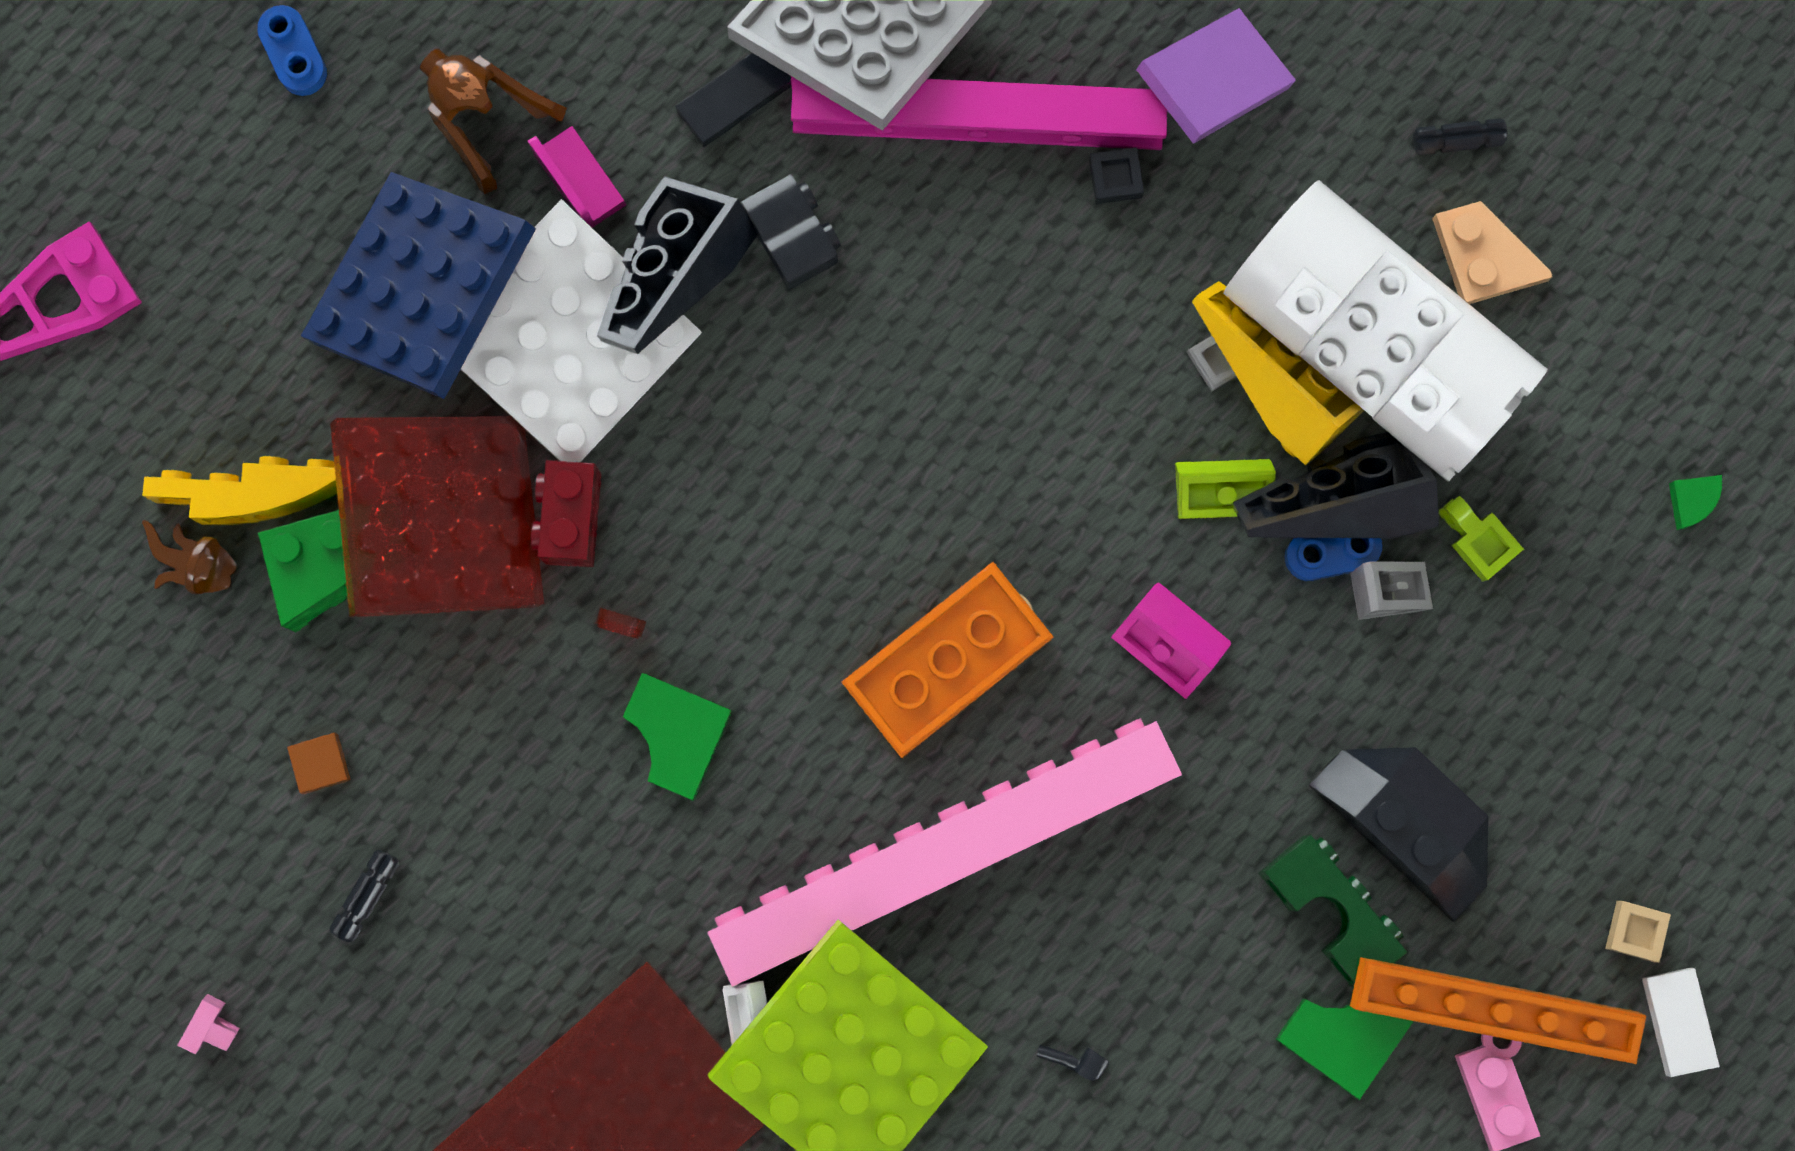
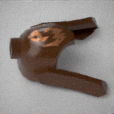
[420,48,567,194]

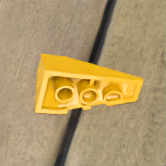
[1192,281,1364,465]

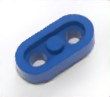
[257,5,327,96]
[1284,538,1382,581]

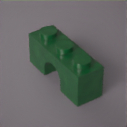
[1258,835,1407,989]

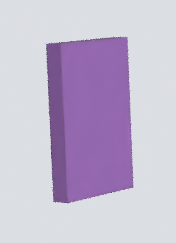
[1136,8,1296,144]

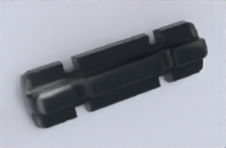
[1413,118,1508,155]
[330,850,400,942]

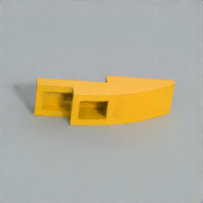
[142,456,350,525]

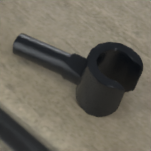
[1036,1045,1109,1081]

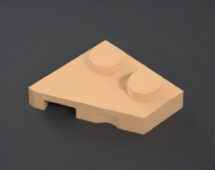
[1433,201,1552,304]

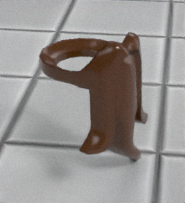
[142,520,238,595]

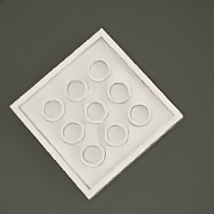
[461,199,702,462]

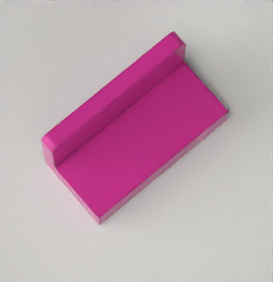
[528,126,626,228]
[1111,583,1231,699]

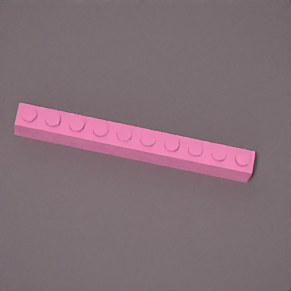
[707,718,1182,987]

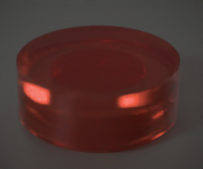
[595,608,647,639]

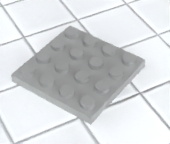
[727,0,992,131]

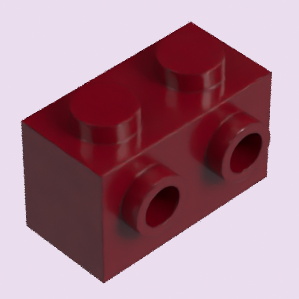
[531,460,601,567]

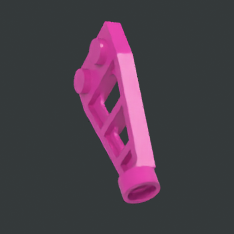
[0,221,142,361]

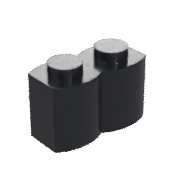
[741,174,841,290]

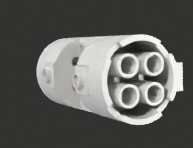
[1223,180,1548,482]

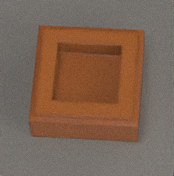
[287,733,351,794]

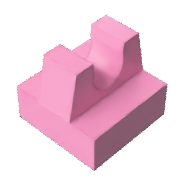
[177,994,240,1054]

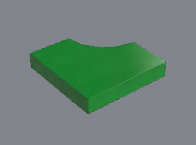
[623,673,732,801]
[1275,999,1413,1100]

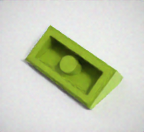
[1175,459,1276,519]

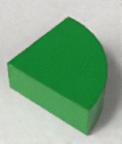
[1669,475,1722,530]

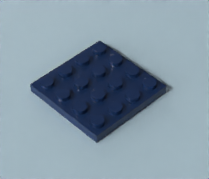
[301,172,536,399]

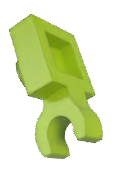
[1438,496,1524,582]

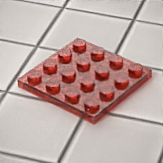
[330,416,544,617]

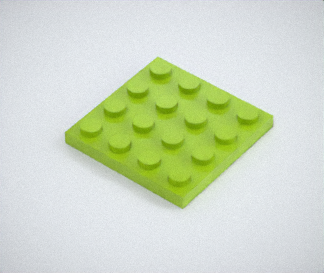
[707,919,988,1151]

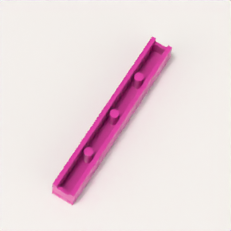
[791,76,1167,150]

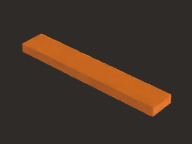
[1350,957,1647,1064]

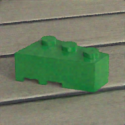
[258,493,423,633]

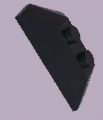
[1309,747,1488,922]

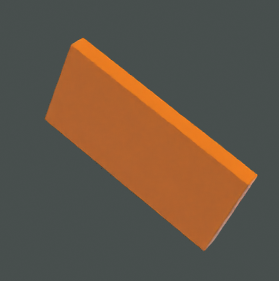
[842,562,1054,758]

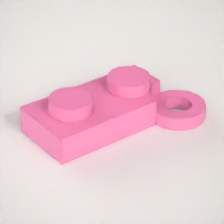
[1455,1034,1540,1151]

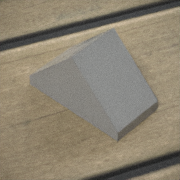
[1350,562,1433,620]

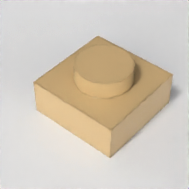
[1605,901,1671,963]

